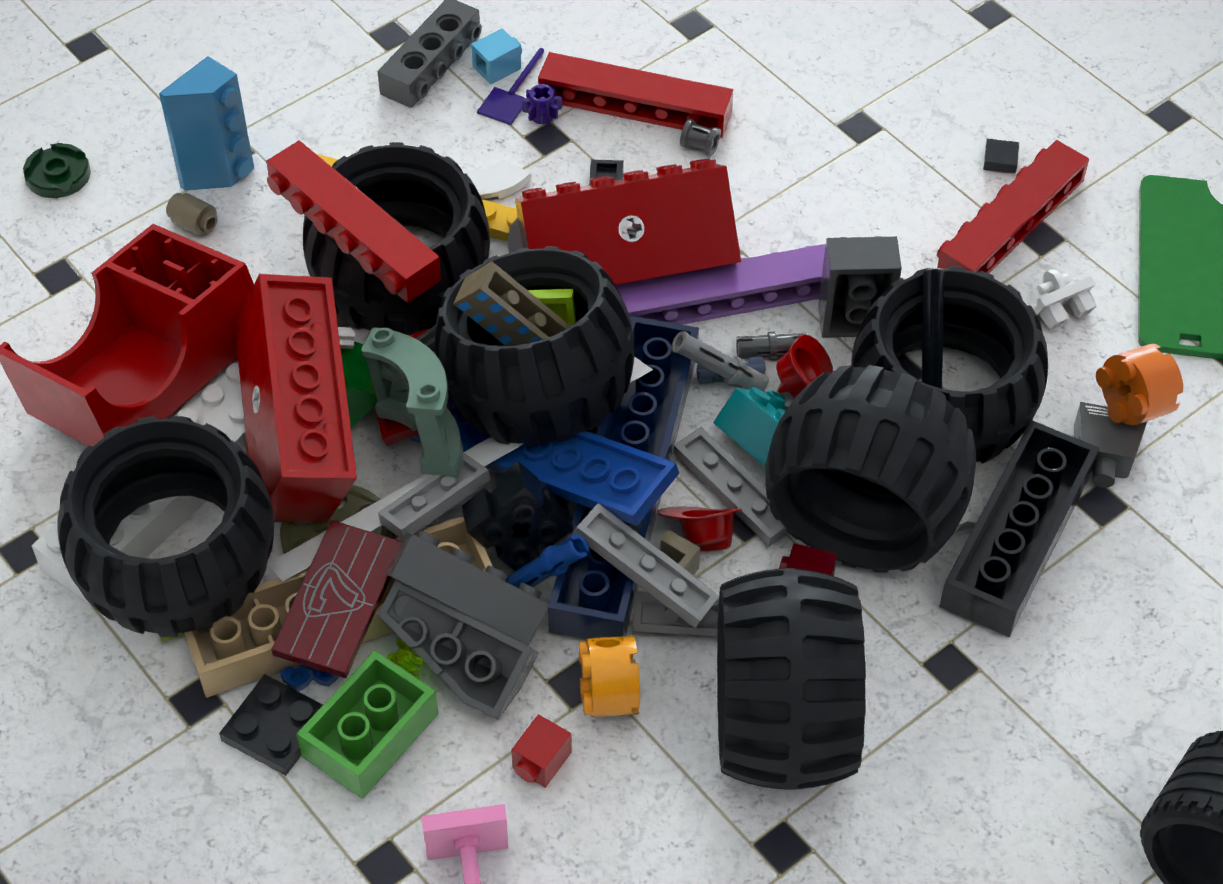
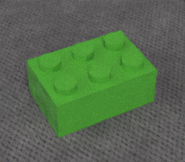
[297,650,439,799]

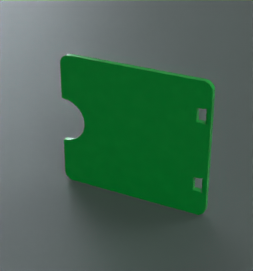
[1138,175,1223,360]

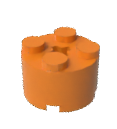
[1096,344,1183,426]

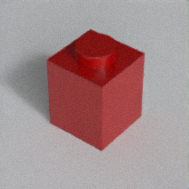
[511,714,572,788]

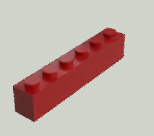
[538,52,734,138]
[266,140,441,303]
[937,140,1089,273]

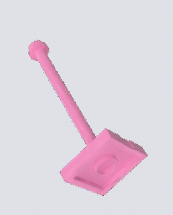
[421,804,508,884]

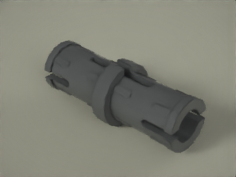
[736,332,807,360]

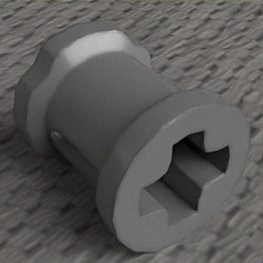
[680,119,721,156]

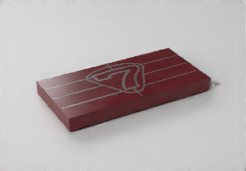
[271,520,402,679]

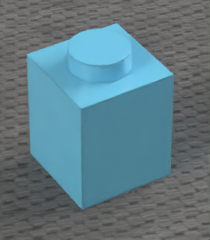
[471,28,522,84]

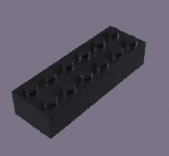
[939,420,1100,637]

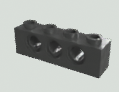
[377,0,482,108]

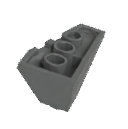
[378,580,539,720]

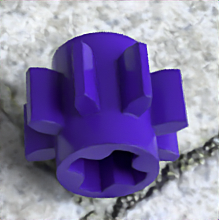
[522,84,562,124]

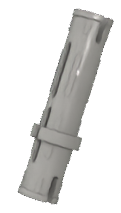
[672,331,769,391]

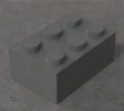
[818,236,902,338]

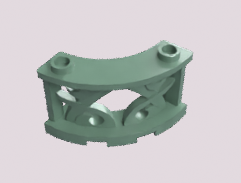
[361,328,463,477]

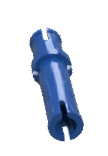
[505,534,589,588]

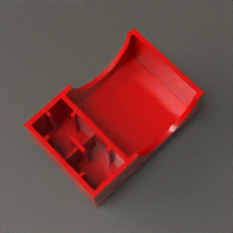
[0,224,254,446]

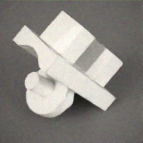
[1032,269,1097,330]

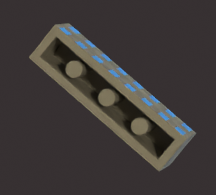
[453,261,571,346]

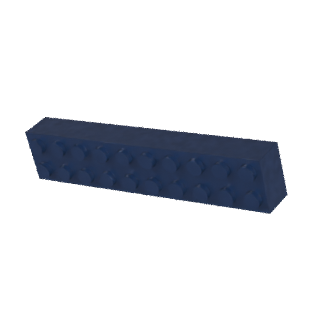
[548,316,699,639]

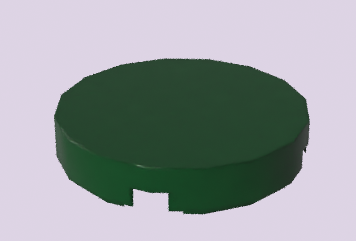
[23,143,91,199]

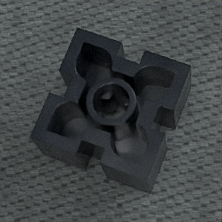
[462,461,574,572]

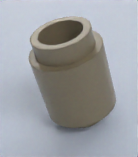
[166,193,218,236]

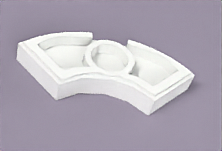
[460,160,531,199]

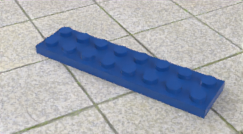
[410,395,679,526]

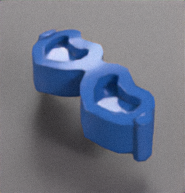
[280,666,339,691]

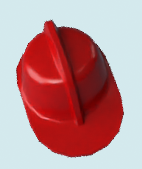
[776,334,833,398]
[657,506,742,551]

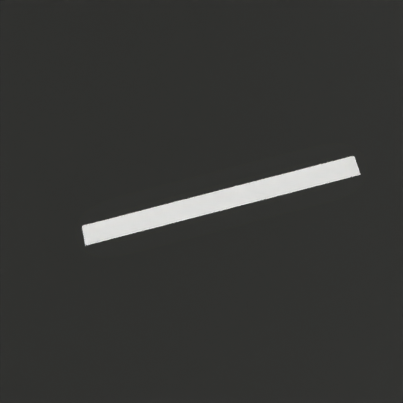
[267,357,653,582]

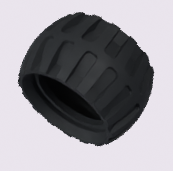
[303,142,490,335]
[435,246,634,447]
[851,266,1048,464]
[765,365,976,573]
[57,416,274,637]
[717,568,866,790]

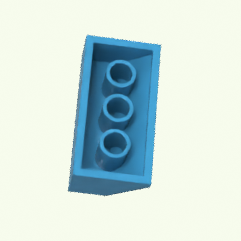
[159,56,254,190]

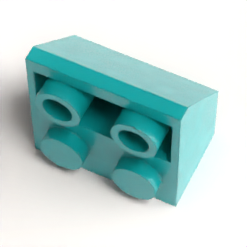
[713,387,788,466]

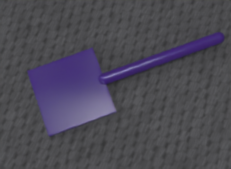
[477,48,544,125]

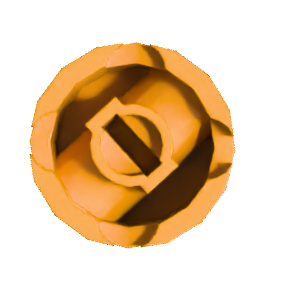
[578,636,640,717]

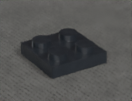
[219,674,323,776]

